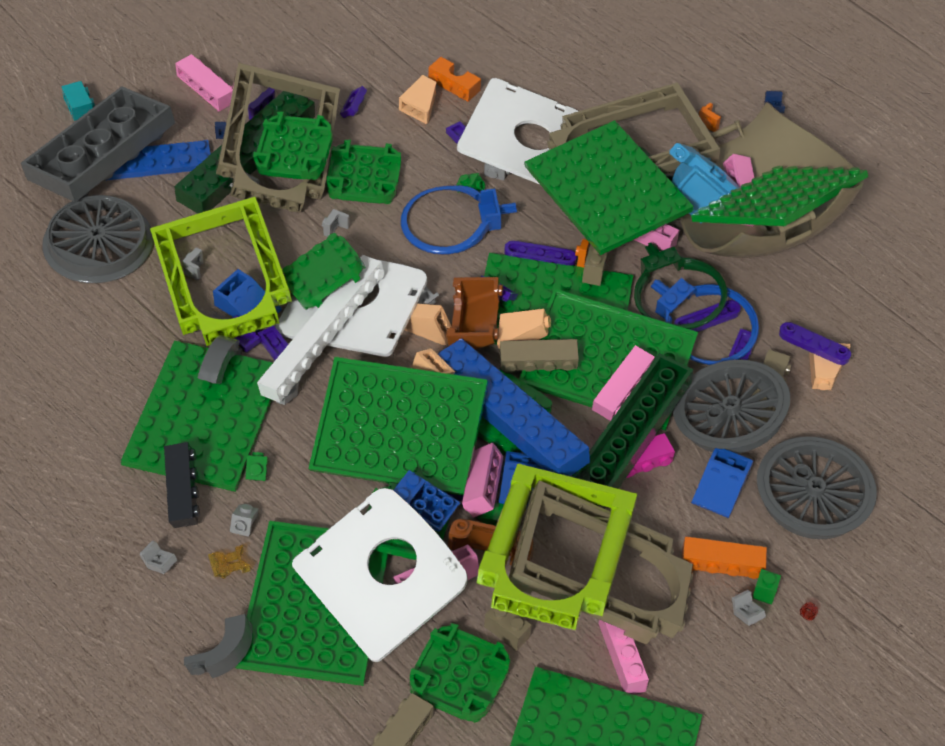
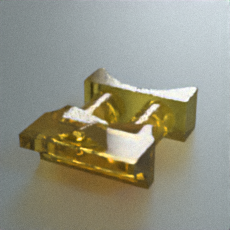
[208,545,250,579]

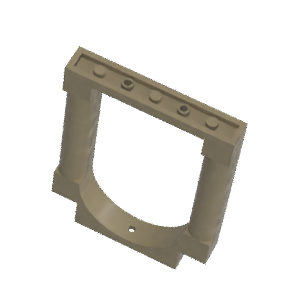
[216,63,340,213]
[547,82,720,174]
[508,480,694,645]

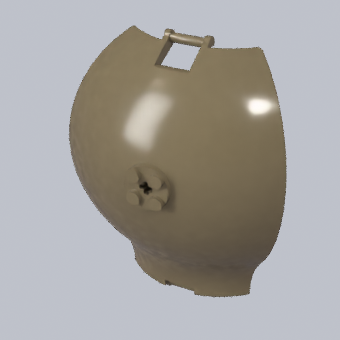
[676,102,864,258]

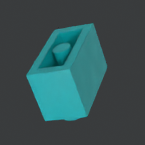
[61,81,95,121]

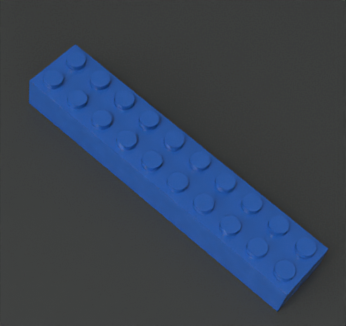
[438,338,590,476]

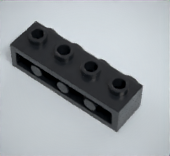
[164,442,200,528]

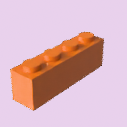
[681,537,767,579]

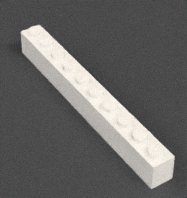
[257,255,384,403]

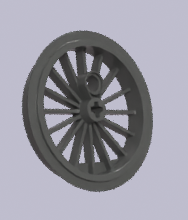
[42,195,153,283]
[673,360,790,454]
[757,437,877,539]

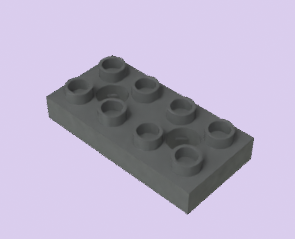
[21,86,175,202]

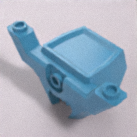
[669,143,740,223]

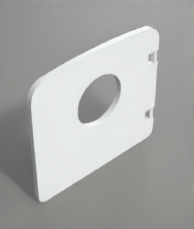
[457,78,578,184]
[275,257,427,357]
[292,488,468,662]

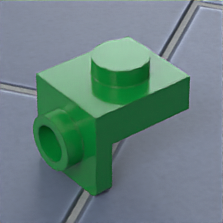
[456,173,486,192]
[245,452,269,481]

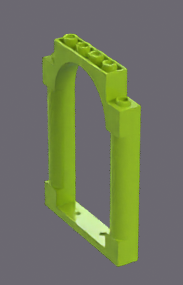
[150,197,292,346]
[477,464,637,630]

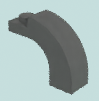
[198,335,243,384]
[184,614,253,678]

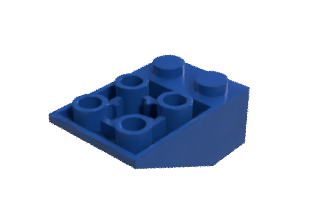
[213,269,282,332]
[691,448,753,518]
[499,451,543,509]
[393,470,460,532]

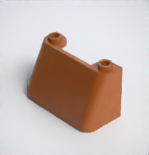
[447,277,503,350]
[448,519,534,566]

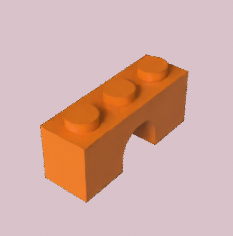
[428,57,481,102]

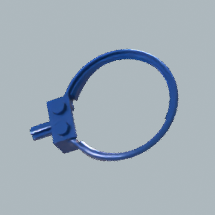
[401,185,517,255]
[651,278,759,365]

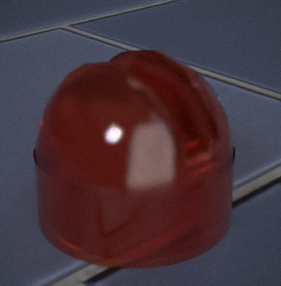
[800,602,818,621]

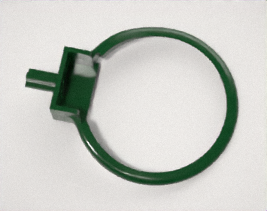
[634,242,727,329]

